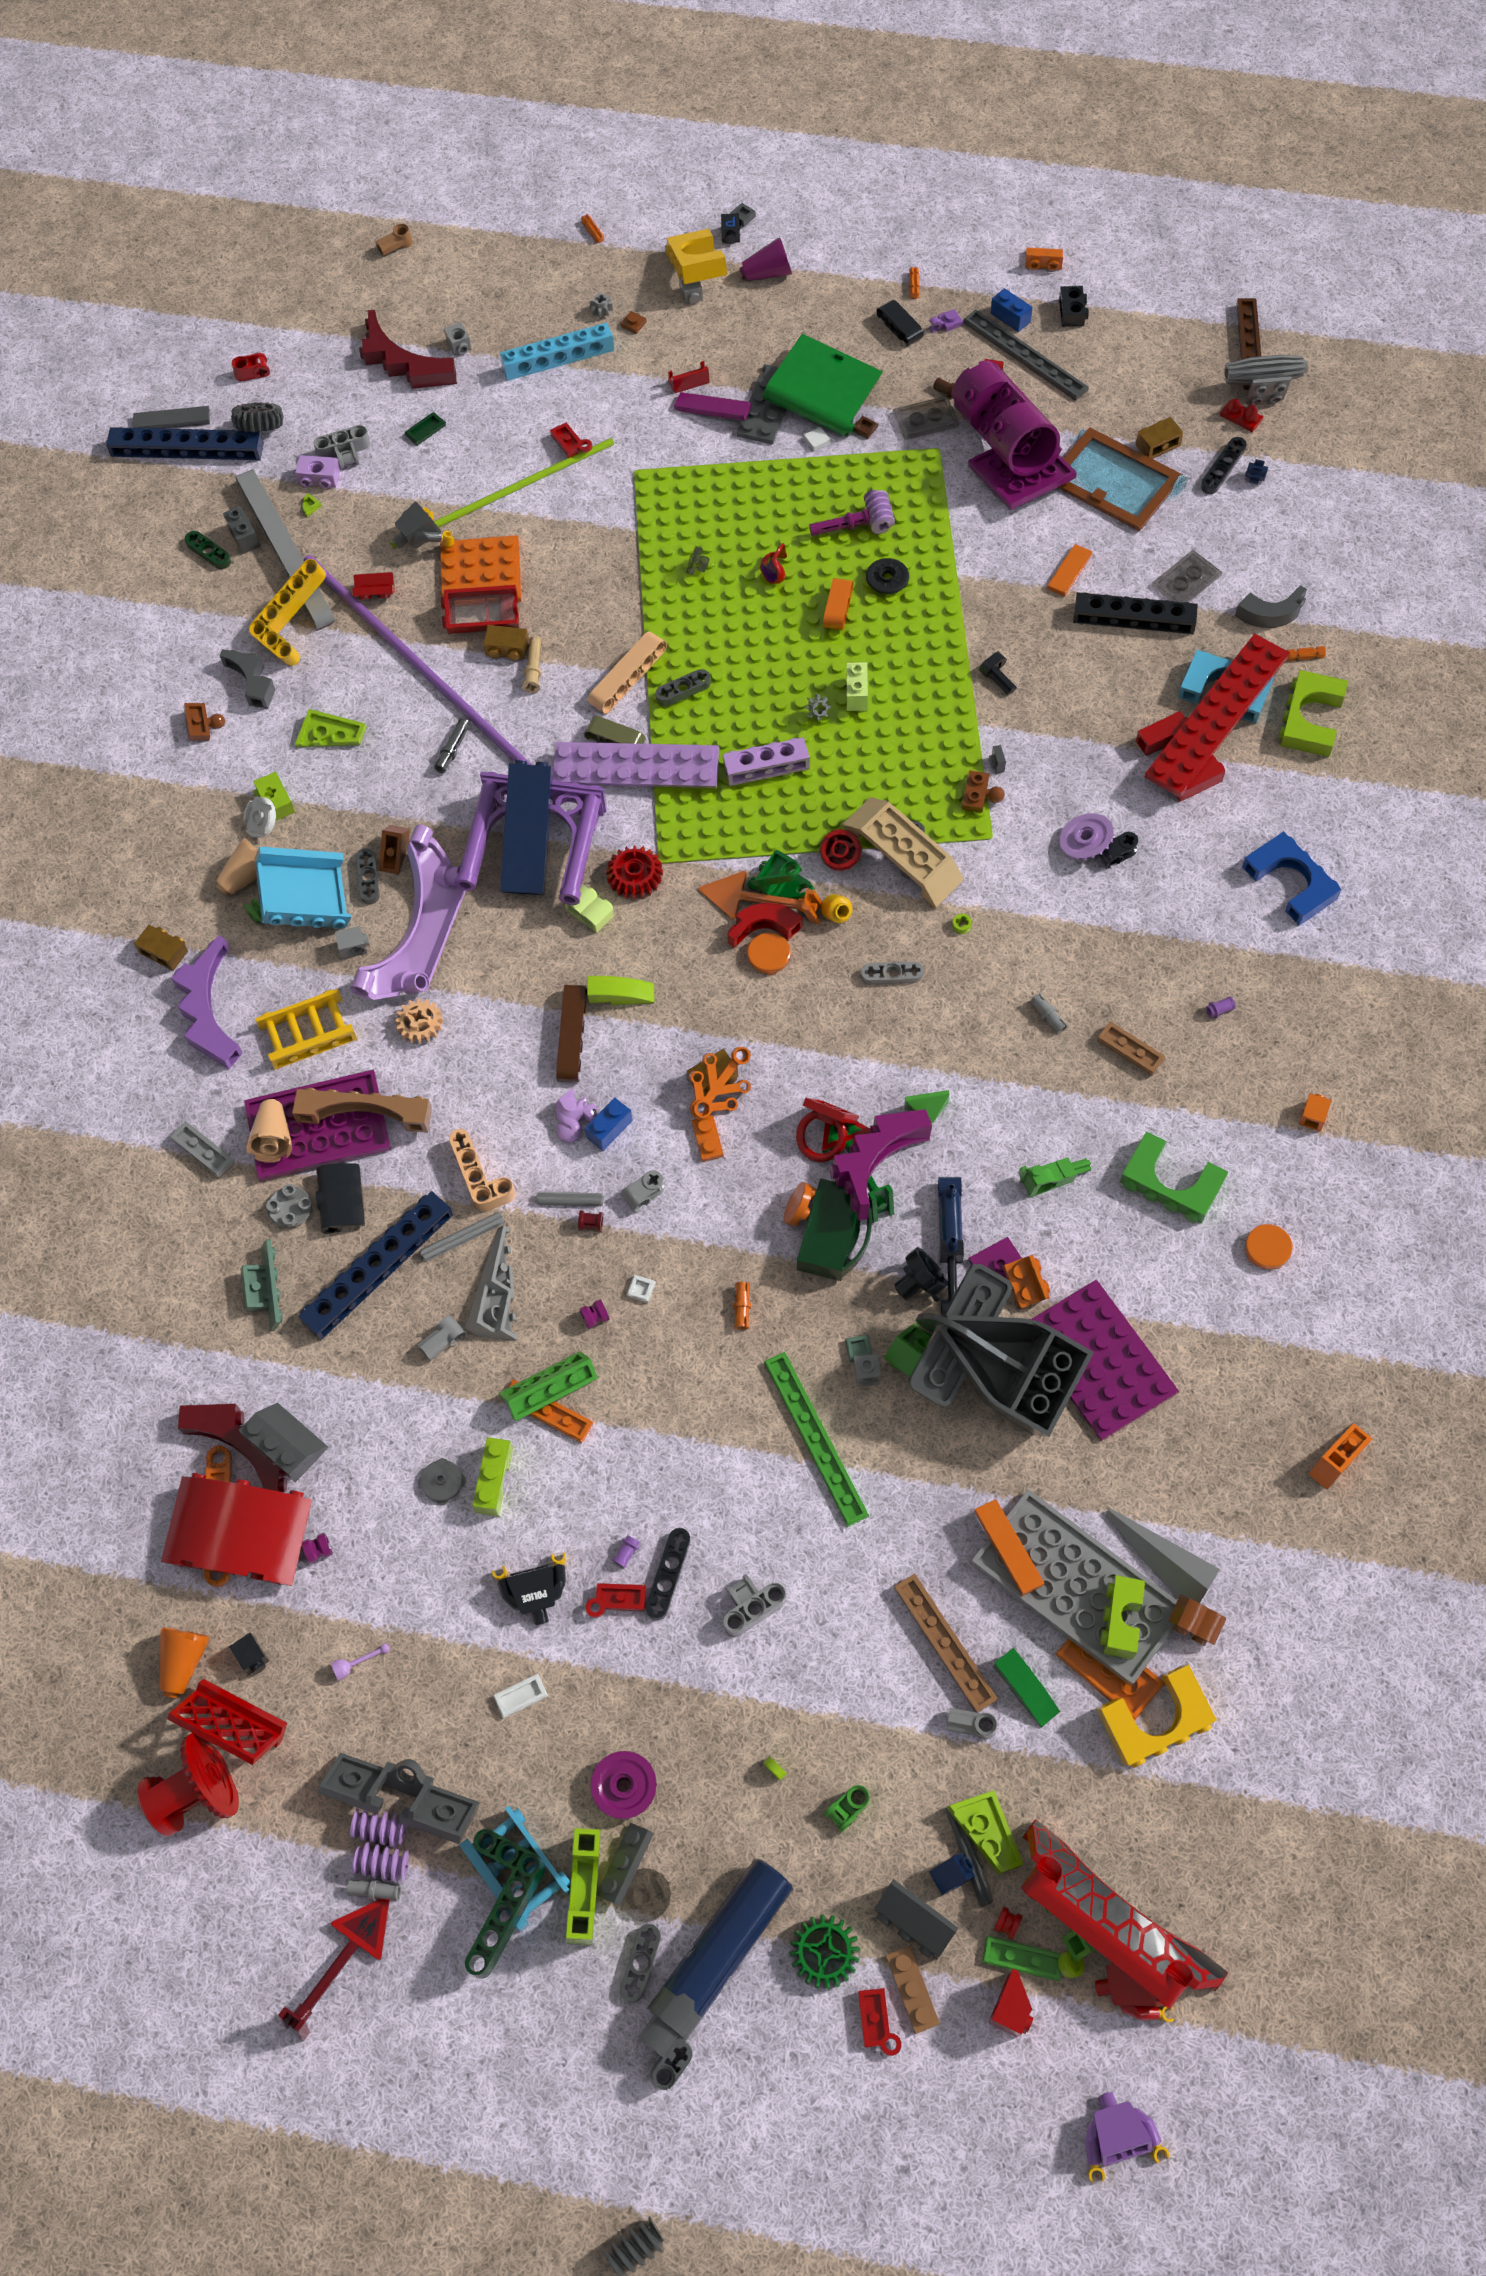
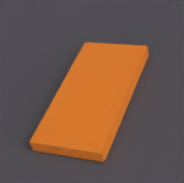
[1055,1639,1165,1721]

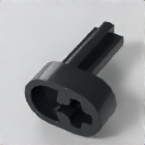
[979,651,1017,695]

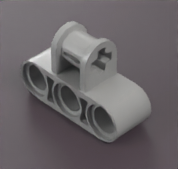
[313,425,370,469]
[723,1574,786,1637]

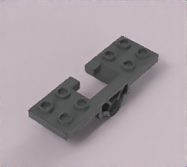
[318,1753,479,1844]

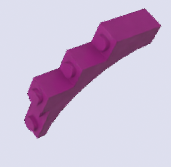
[830,1109,932,1220]

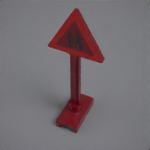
[278,1899,390,2042]

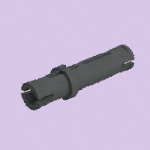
[434,718,471,773]

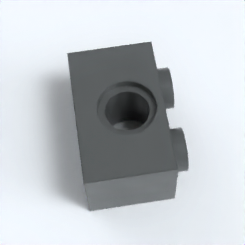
[223,506,260,554]

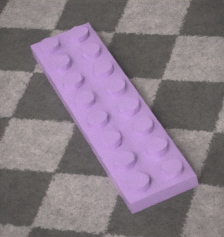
[553,742,719,788]

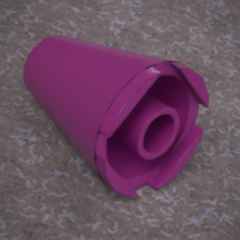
[739,238,792,281]

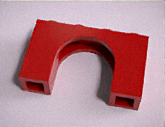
[1135,711,1225,802]

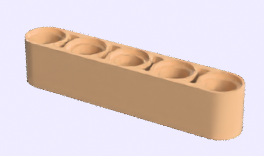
[588,632,667,714]

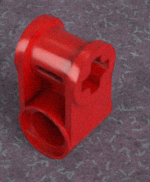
[232,353,270,381]

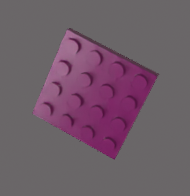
[968,449,1077,510]

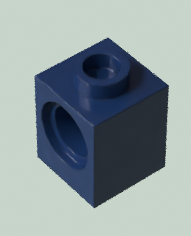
[929,1853,976,1895]

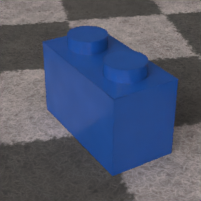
[990,288,1033,332]
[585,1097,633,1151]

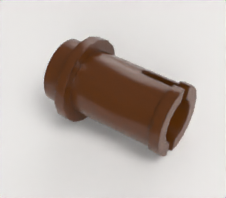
[933,377,955,398]

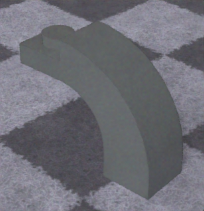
[1235,585,1307,628]

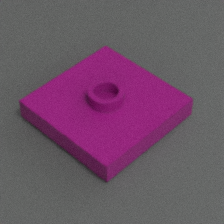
[968,1237,1022,1279]

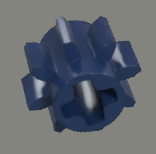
[1245,459,1268,485]

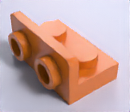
[1025,247,1063,271]
[1002,1254,1050,1309]

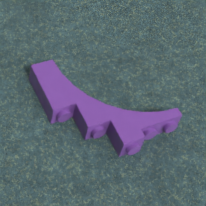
[171,935,242,1069]

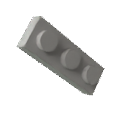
[170,1121,235,1178]

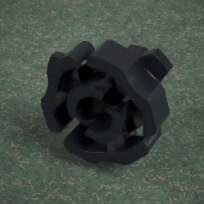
[894,1247,948,1302]

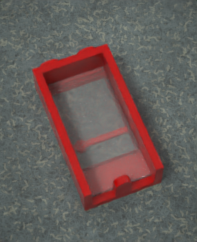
[441,585,520,634]

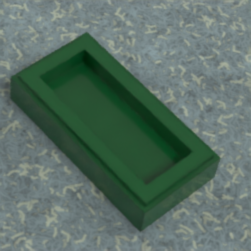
[405,412,446,446]

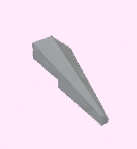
[465,1225,517,1341]
[1105,1508,1220,1603]

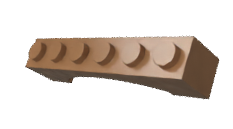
[292,1088,432,1133]

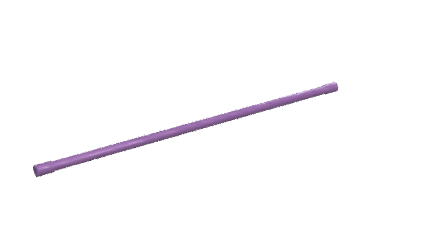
[304,555,556,801]

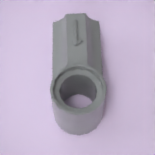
[417,1316,467,1361]
[947,1708,997,1739]

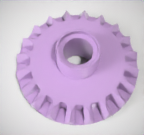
[1059,813,1115,861]

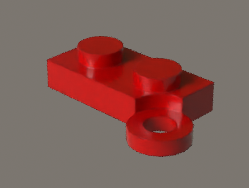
[550,422,592,458]
[586,1583,646,1618]
[858,1988,902,2056]

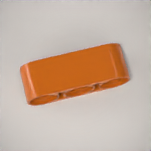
[823,578,853,631]

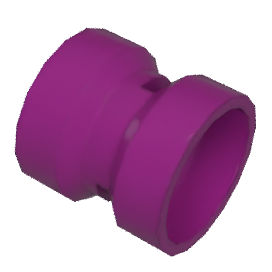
[579,1299,610,1329]
[302,1532,333,1564]

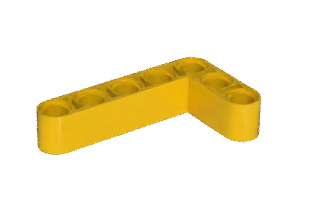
[249,559,326,666]

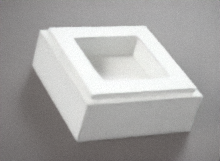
[804,427,830,451]
[626,1275,656,1303]

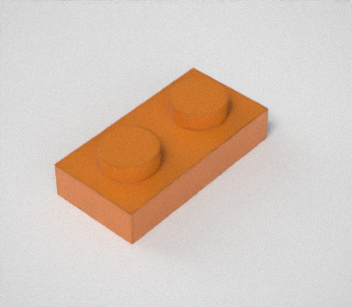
[692,1115,724,1162]

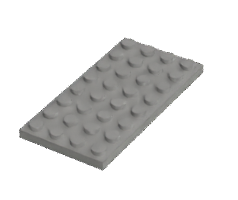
[970,1489,1177,1687]

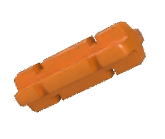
[581,214,604,244]
[909,267,920,299]
[1287,646,1326,662]

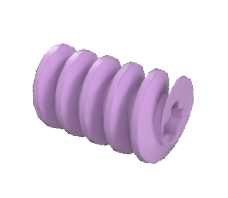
[864,490,895,534]
[350,1808,407,1848]
[352,1842,409,1883]

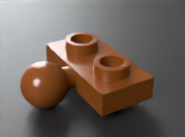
[183,703,225,741]
[962,770,1005,813]

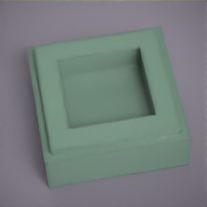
[845,1335,872,1362]

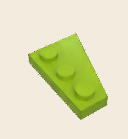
[295,709,367,747]
[947,1790,1024,1875]

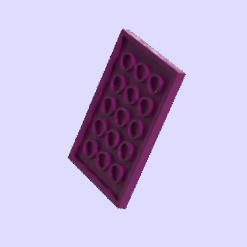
[244,1069,391,1182]
[1031,1279,1179,1441]

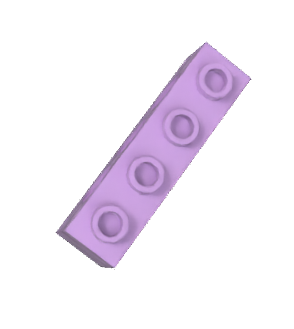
[723,737,810,786]

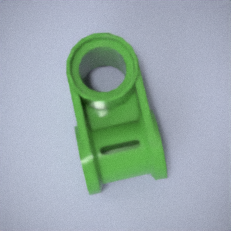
[823,1785,870,1834]

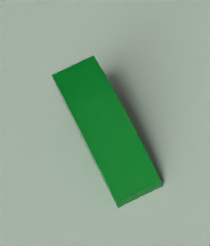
[993,1648,1060,1728]

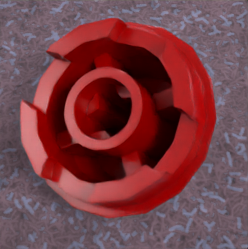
[820,829,862,871]

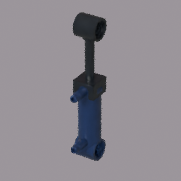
[938,1177,964,1316]

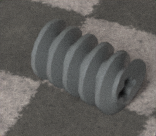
[603,2216,664,2276]

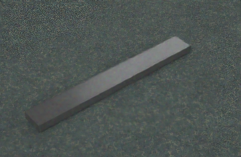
[963,309,1089,401]

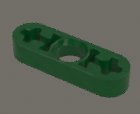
[185,531,231,569]

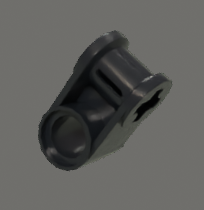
[1098,832,1138,868]

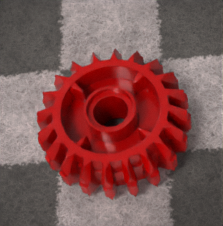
[606,845,663,900]

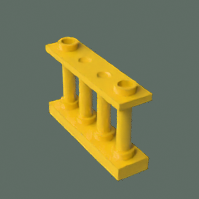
[255,988,357,1070]

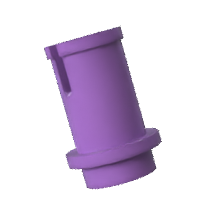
[1206,996,1236,1018]
[612,1535,640,1568]

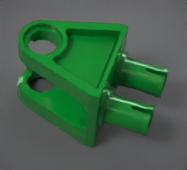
[748,850,815,900]

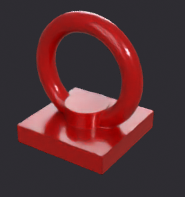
[796,1097,859,1163]

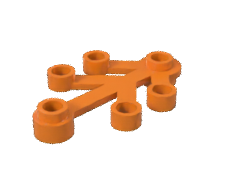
[689,1047,751,1120]

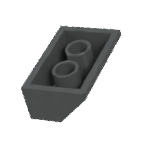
[239,1402,329,1483]
[874,1879,958,1960]

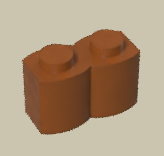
[1168,1594,1227,1646]

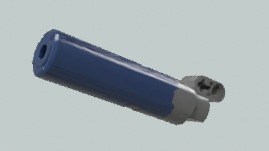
[638,1858,793,2090]

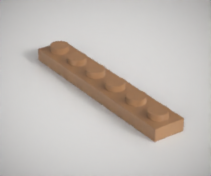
[894,1573,998,1713]

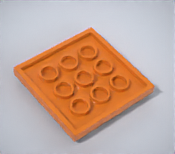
[440,535,522,607]

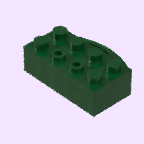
[797,1178,872,1281]

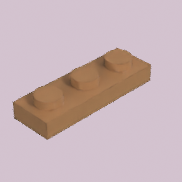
[1097,1021,1166,1076]
[886,1946,940,2034]

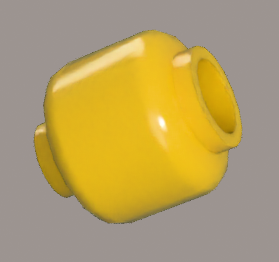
[821,894,852,924]

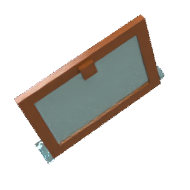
[1057,427,1188,531]

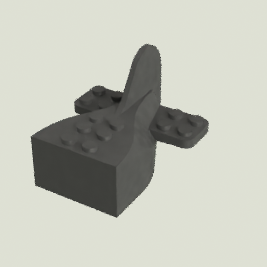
[908,1264,1094,1437]

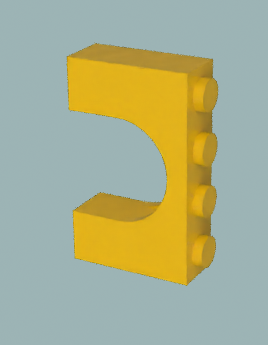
[665,228,727,284]
[1096,1664,1217,1768]

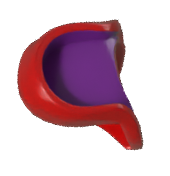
[760,543,787,584]

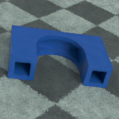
[1242,831,1342,926]

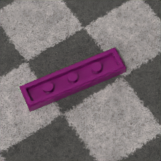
[674,392,751,421]

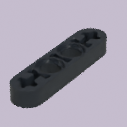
[1201,437,1247,494]
[646,1528,691,1620]

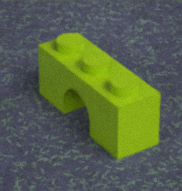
[472,1437,513,1517]
[1100,1575,1145,1660]

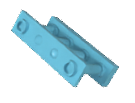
[459,1806,571,1932]

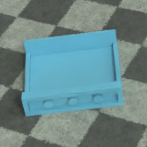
[255,847,352,929]

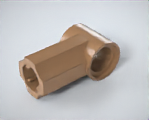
[375,223,413,256]

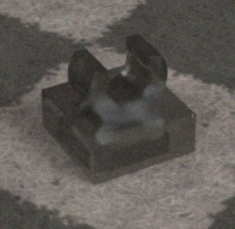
[686,546,710,575]

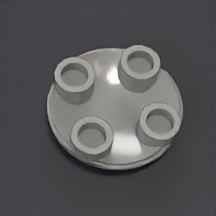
[266,1184,313,1227]

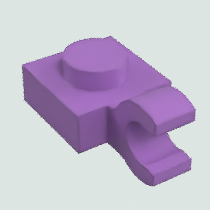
[929,309,963,333]

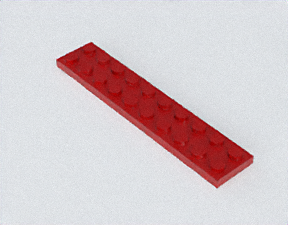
[1144,633,1290,798]

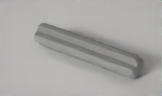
[537,1191,604,1206]

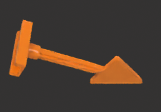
[699,871,822,924]

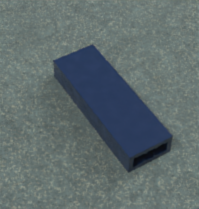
[500,760,553,895]

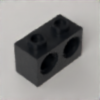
[1059,285,1089,327]

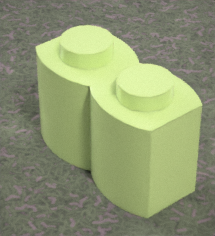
[565,885,614,933]

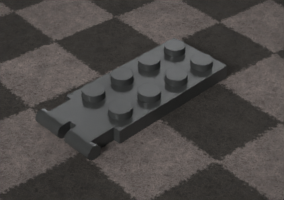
[737,364,786,444]

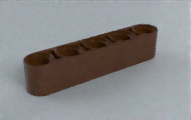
[556,985,587,1082]

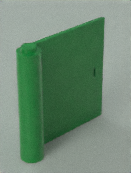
[763,334,883,437]

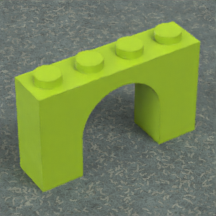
[1278,670,1348,757]
[566,1828,601,1945]

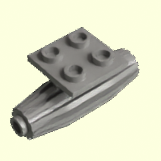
[1224,355,1308,405]

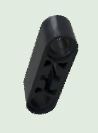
[876,299,924,347]

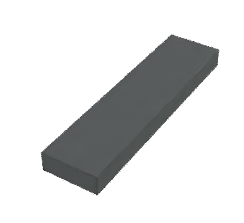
[133,406,210,429]

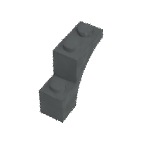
[220,649,276,709]

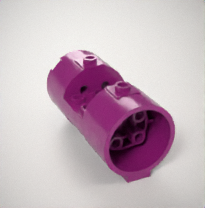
[952,361,1062,476]

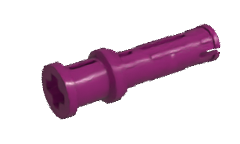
[809,508,870,536]

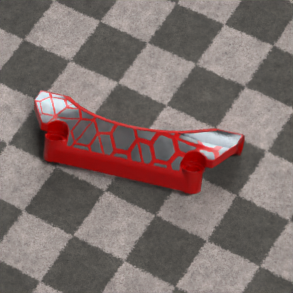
[1021,1819,1228,2008]

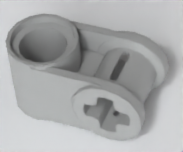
[621,1170,665,1212]

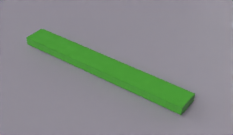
[764,1352,869,1527]

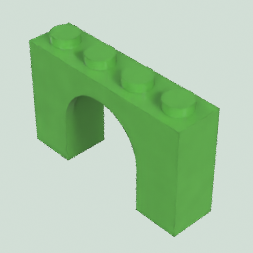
[1120,1131,1228,1223]

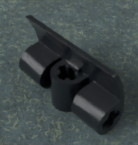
[316,1163,365,1234]

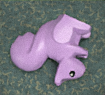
[555,1089,597,1143]

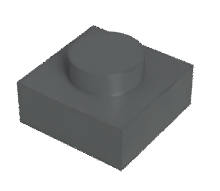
[730,203,756,227]
[989,745,1006,774]

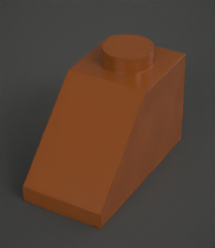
[378,825,410,874]

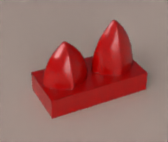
[1220,398,1264,433]

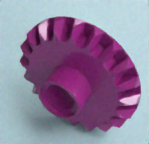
[591,1751,657,1820]

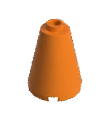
[159,1627,210,1698]

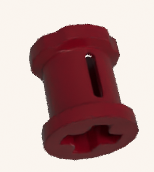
[578,1210,604,1232]

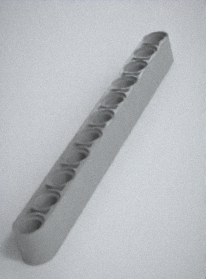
[235,469,335,629]

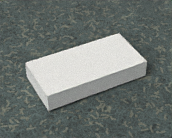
[493,1673,549,1719]

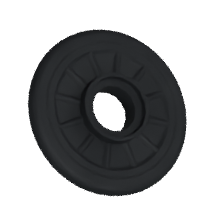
[866,558,909,594]

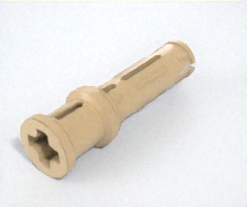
[522,636,542,693]

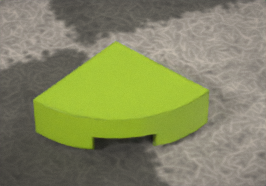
[302,493,322,517]

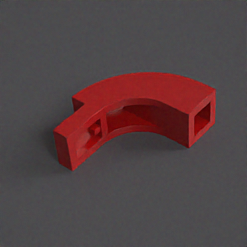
[727,903,803,948]

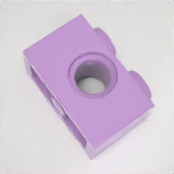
[295,455,341,489]

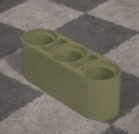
[584,716,646,744]

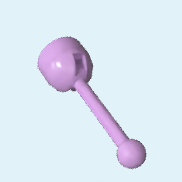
[331,1644,390,1681]

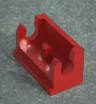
[668,361,710,394]

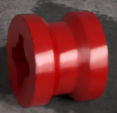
[993,1906,1023,1940]

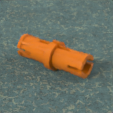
[733,1281,751,1329]

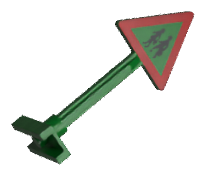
[822,1121,894,1223]

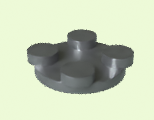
[418,1458,466,1505]

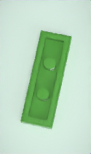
[982,1935,1061,1982]

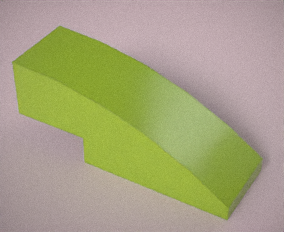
[587,976,654,1005]

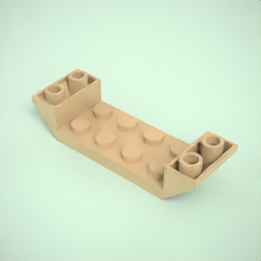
[842,797,964,909]

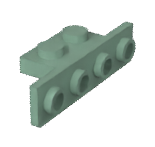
[240,1239,283,1331]

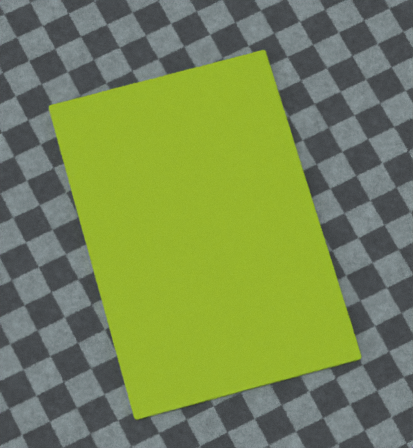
[634,448,993,864]

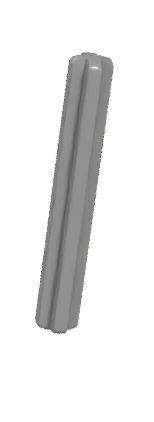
[420,1212,505,1262]

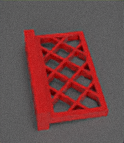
[167,1679,288,1765]

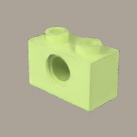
[846,662,868,711]

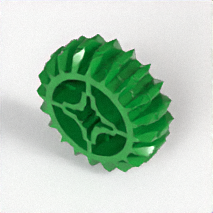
[790,1914,860,1990]

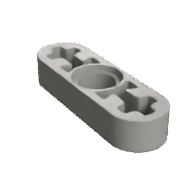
[861,962,924,985]

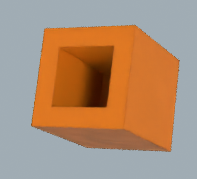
[1299,1093,1331,1131]

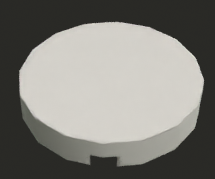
[243,796,276,839]

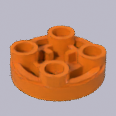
[747,933,790,975]
[784,1182,817,1227]
[1245,1224,1293,1270]

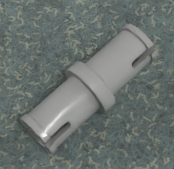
[1030,993,1068,1034]
[347,1878,401,1902]

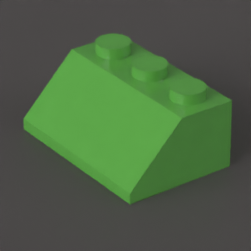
[884,1323,932,1377]

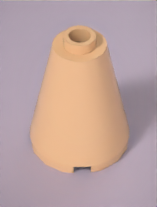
[216,838,258,895]
[246,1099,292,1162]

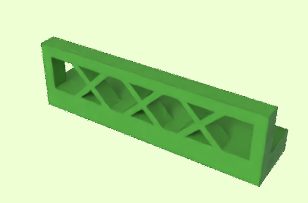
[498,1351,598,1421]

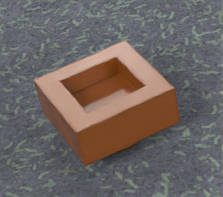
[621,311,647,334]

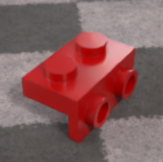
[352,572,395,600]

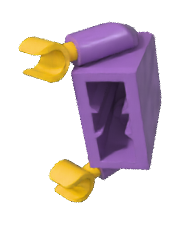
[1085,2092,1170,2183]

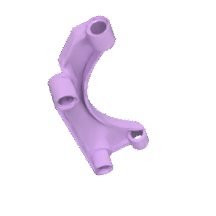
[350,825,465,1001]

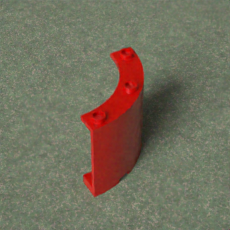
[161,1473,312,1586]

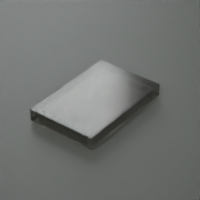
[893,396,959,440]
[1152,550,1223,602]

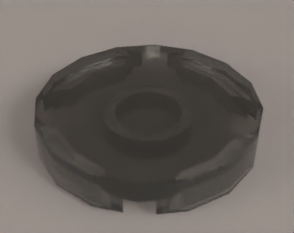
[621,1868,671,1922]

